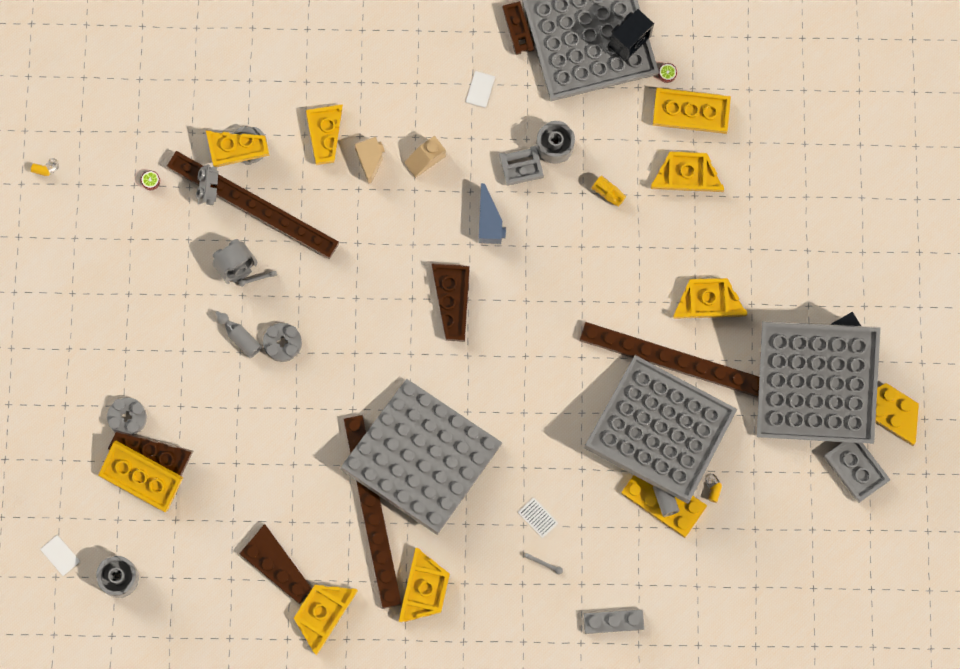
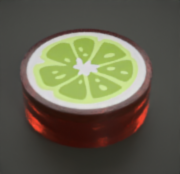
[658,63,677,83]
[141,170,160,190]

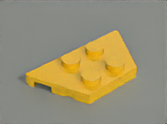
[651,152,724,192]
[673,278,747,319]
[875,383,919,446]
[399,548,450,623]
[294,585,358,655]

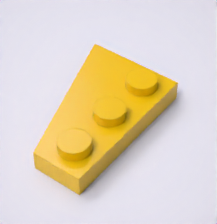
[306,104,343,165]
[206,130,270,167]

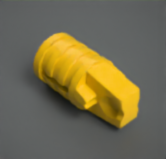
[591,175,626,207]

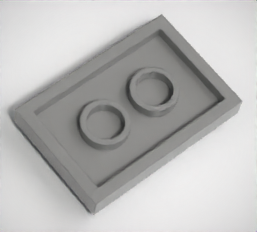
[823,442,890,503]

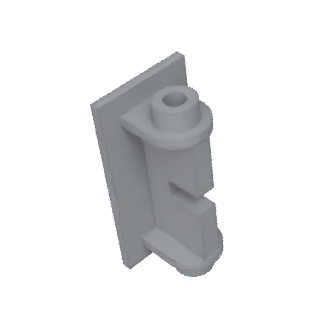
[196,164,219,205]

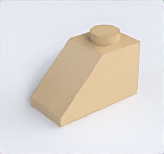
[404,135,446,178]
[354,137,385,184]

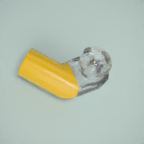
[31,158,59,176]
[704,473,722,503]

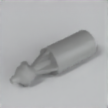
[216,311,262,358]
[653,486,680,517]

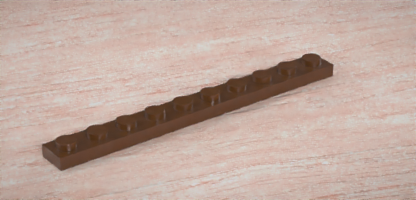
[166,151,339,259]
[580,322,760,398]
[344,415,402,609]

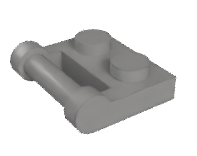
[499,146,544,186]

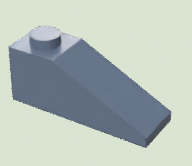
[479,183,506,244]

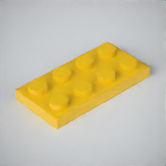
[652,88,731,134]
[98,441,184,513]
[621,475,707,538]

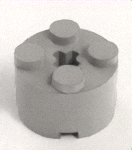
[536,121,575,164]
[213,239,257,284]
[96,556,139,598]

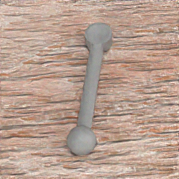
[238,271,277,287]
[524,553,563,574]

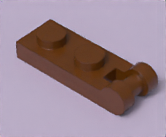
[502,1,534,55]

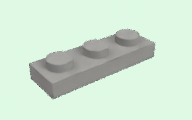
[583,610,644,634]

